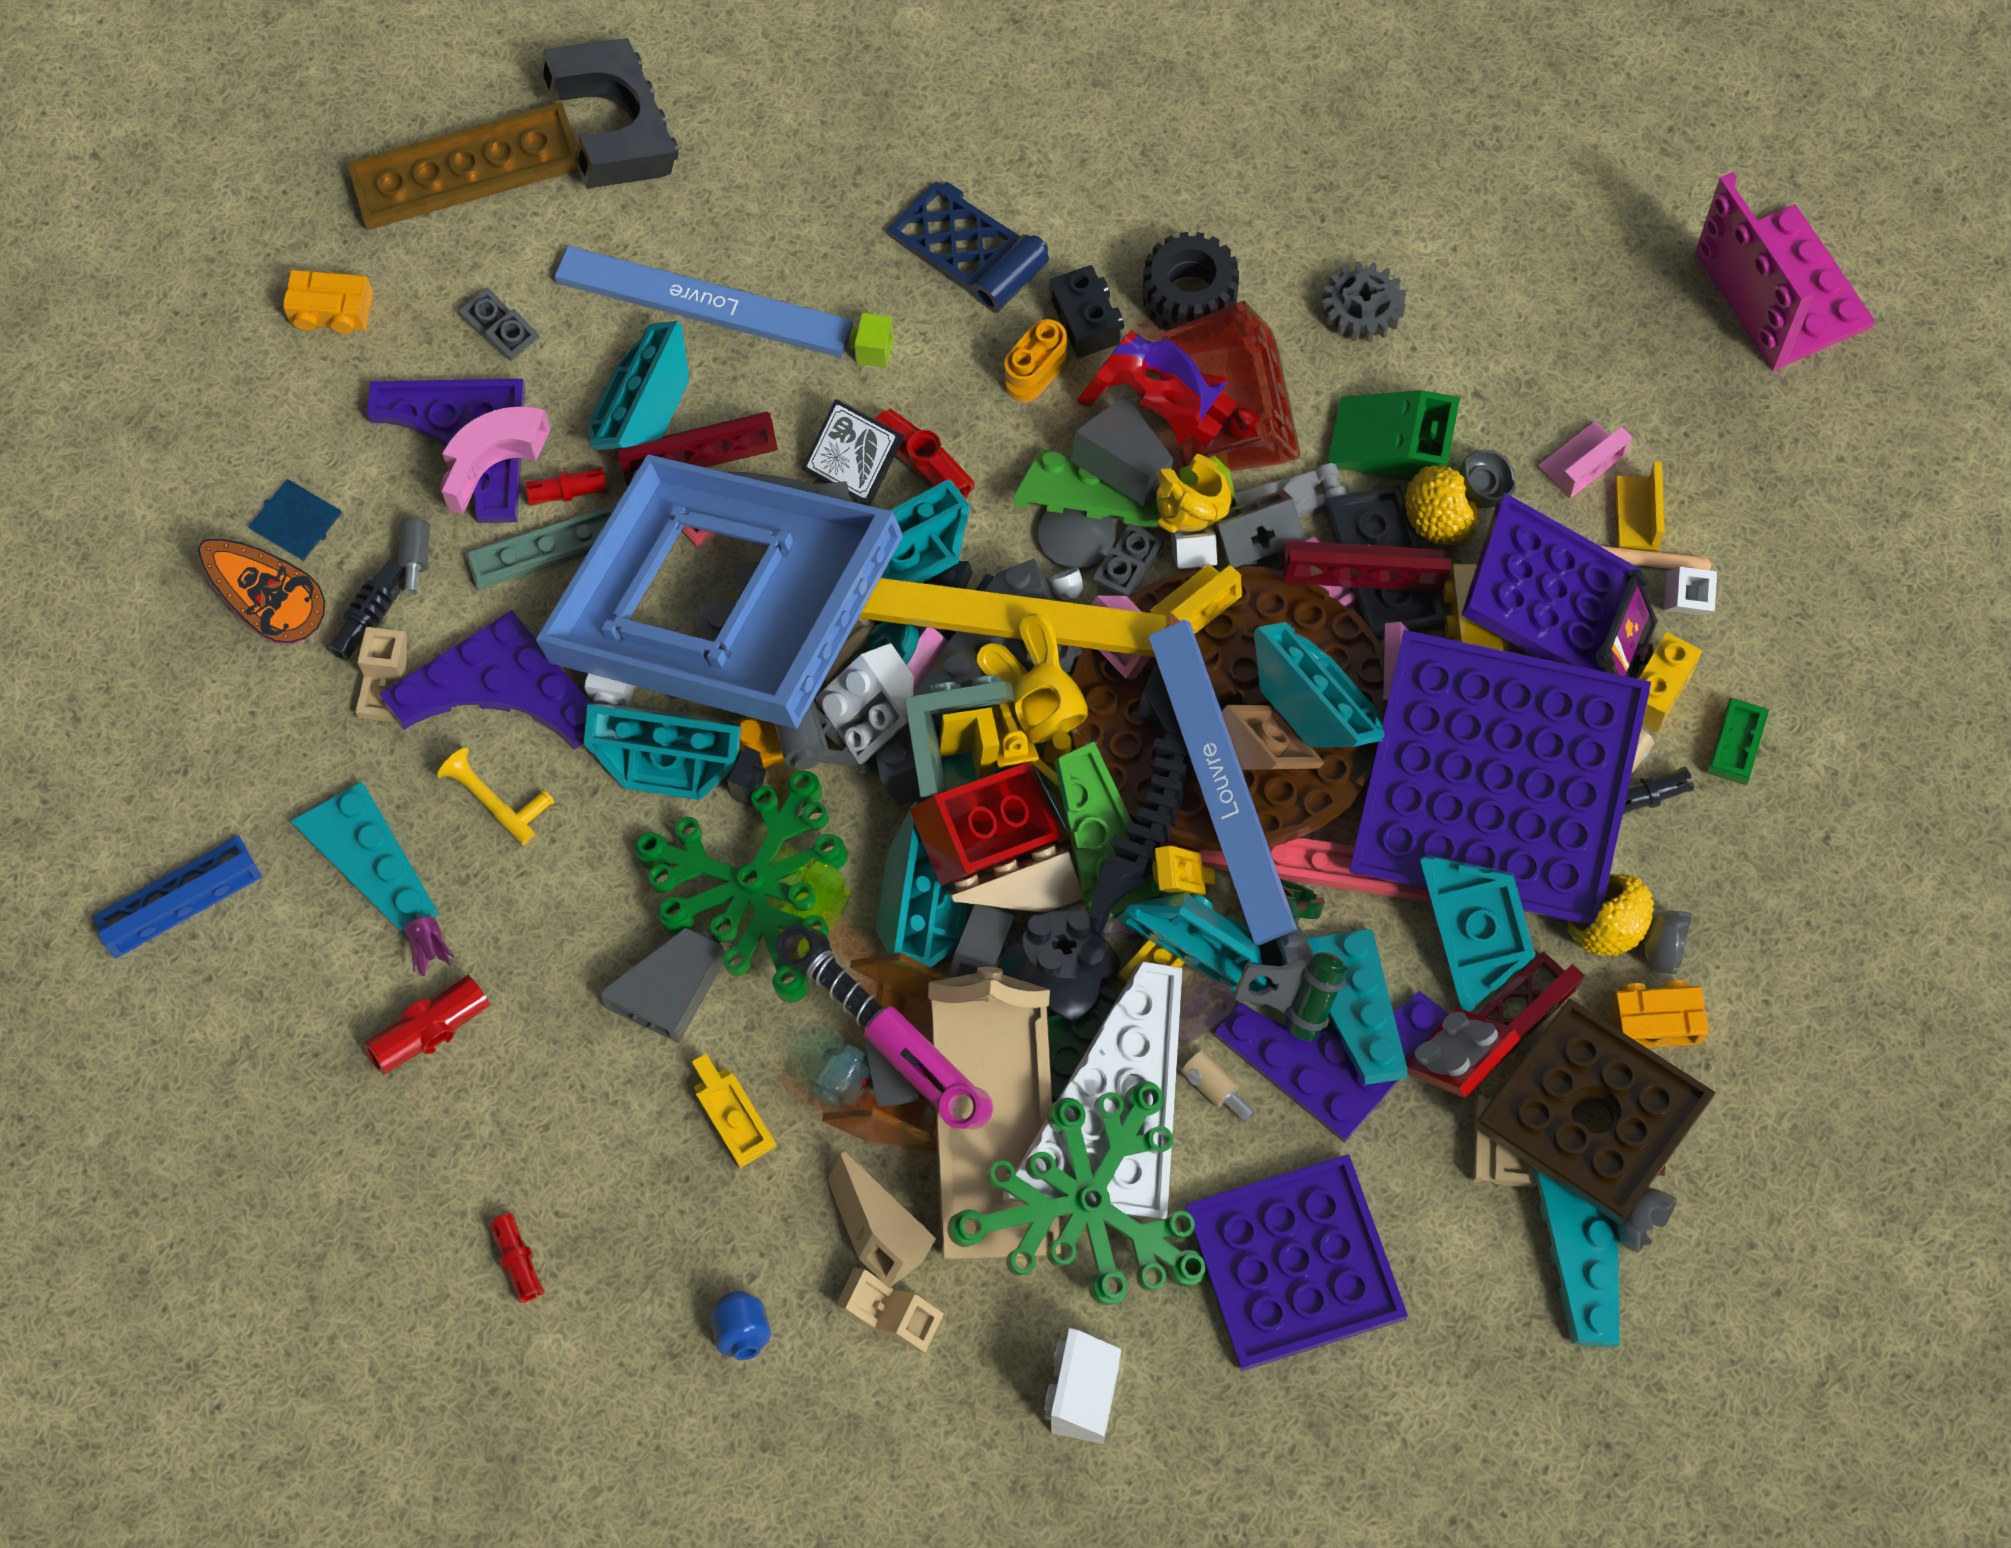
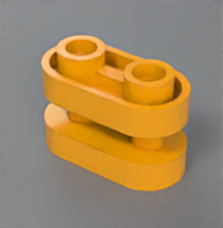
[1004,319,1067,402]

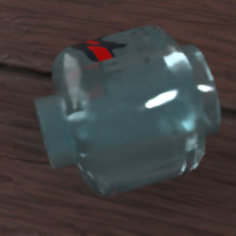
[809,1044,871,1110]

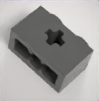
[1212,490,1306,568]

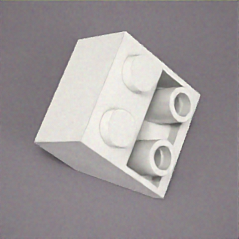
[815,643,914,765]
[1044,1328,1121,1444]

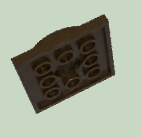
[1474,998,1716,1226]

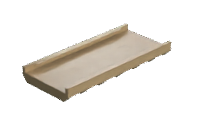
[930,1000,1061,1261]

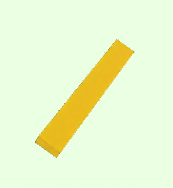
[859,578,1167,657]

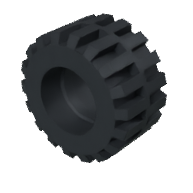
[1142,232,1239,338]

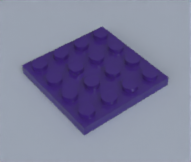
[1461,493,1640,672]
[1185,1154,1408,1372]

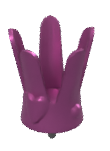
[404,913,455,976]

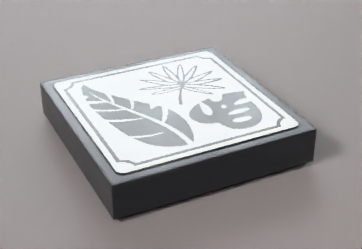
[802,399,905,505]

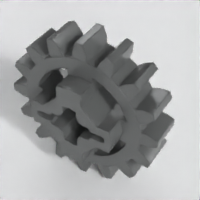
[1322,262,1406,342]

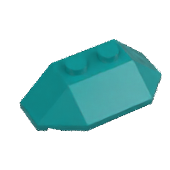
[586,321,689,450]
[881,479,970,583]
[1254,622,1385,747]
[584,704,741,800]
[875,801,969,970]
[1116,892,1269,1008]

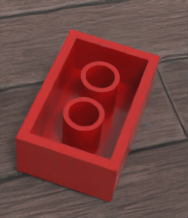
[909,761,1062,886]

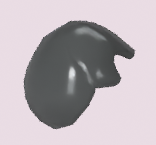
[1458,450,1517,509]
[1642,910,1692,974]
[1616,1188,1677,1253]

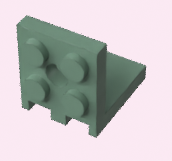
[905,675,1014,798]

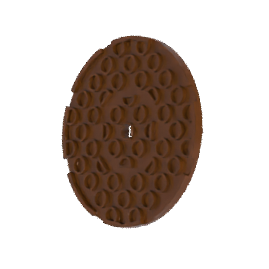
[1071,565,1387,851]

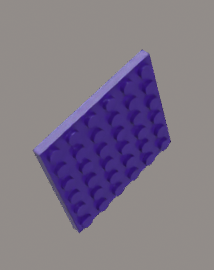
[1350,630,1651,926]

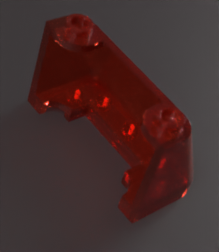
[1161,300,1300,472]

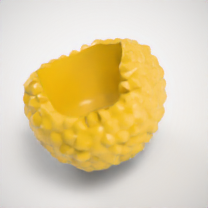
[1405,466,1479,545]
[1567,873,1654,957]

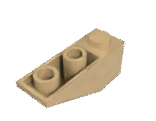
[946,844,1083,913]
[827,1151,936,1288]

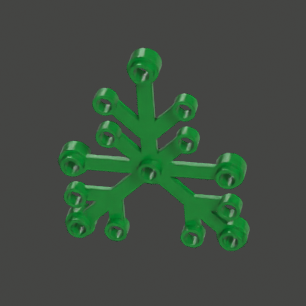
[635,770,848,1003]
[947,1081,1206,1306]

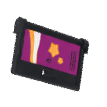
[1595,569,1658,678]

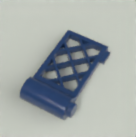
[886,181,1049,313]

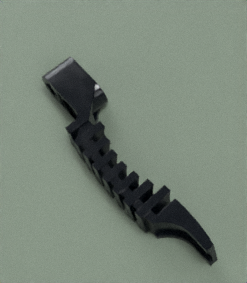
[1089,659,1193,937]

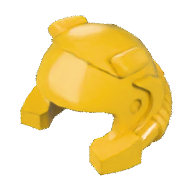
[1156,453,1231,533]

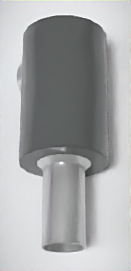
[398,518,430,595]

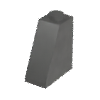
[1070,396,1173,506]
[601,928,725,1043]

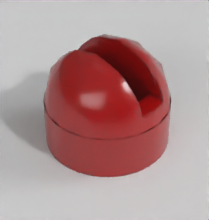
[1227,408,1262,442]

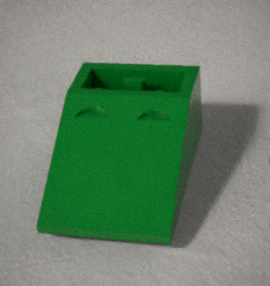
[1327,390,1460,481]

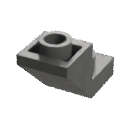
[947,904,1016,1001]

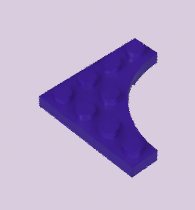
[367,379,526,523]
[379,610,591,750]
[1214,991,1450,1143]

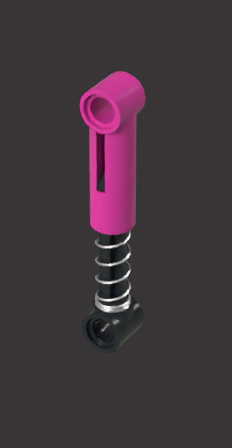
[776,925,993,1130]

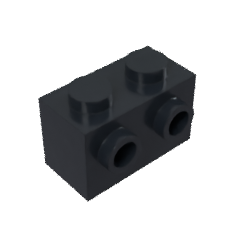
[1049,265,1125,359]

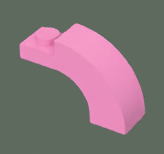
[440,407,551,514]

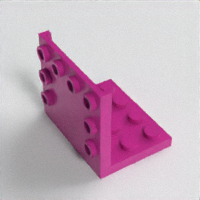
[1695,172,1875,371]

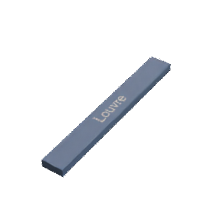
[555,246,854,358]
[1149,620,1297,945]

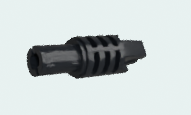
[328,560,403,661]

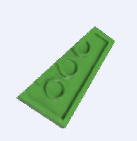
[1013,448,1162,529]
[1054,742,1165,919]

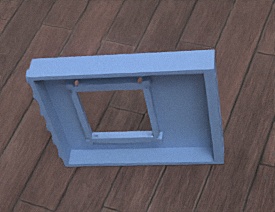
[536,455,903,729]

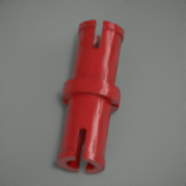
[525,467,607,506]
[488,1213,545,1303]

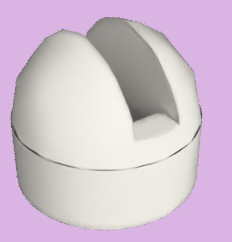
[1049,568,1083,600]

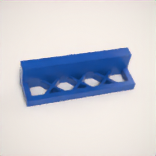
[92,835,263,959]

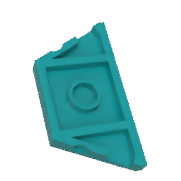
[1420,855,1535,1012]

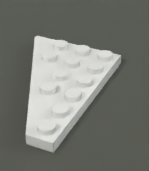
[1003,962,1182,1221]

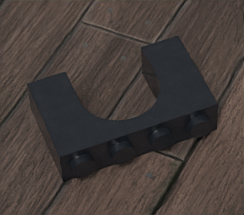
[539,38,678,189]

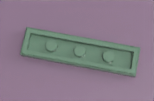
[466,504,615,590]

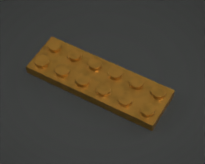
[347,102,578,230]

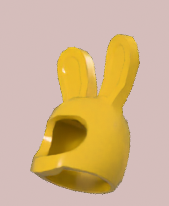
[977,613,1088,744]

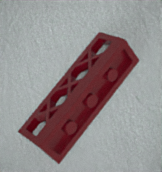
[617,411,778,486]
[1283,540,1451,592]
[1462,951,1585,1099]

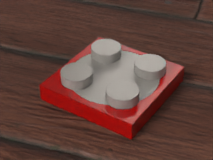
[1406,1007,1520,1098]

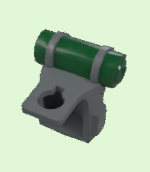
[1234,924,1348,1041]

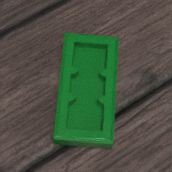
[1707,697,1770,786]

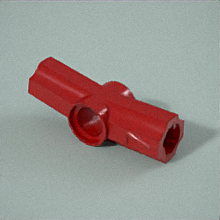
[875,408,975,499]
[363,974,490,1075]

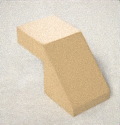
[355,627,407,722]
[835,1267,944,1353]

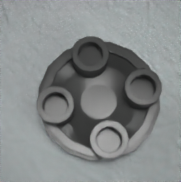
[1038,508,1116,572]

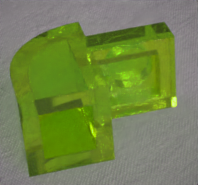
[779,858,852,955]

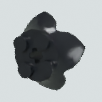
[997,910,1120,1023]

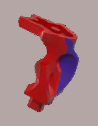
[1076,330,1238,447]

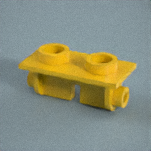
[990,702,1039,768]

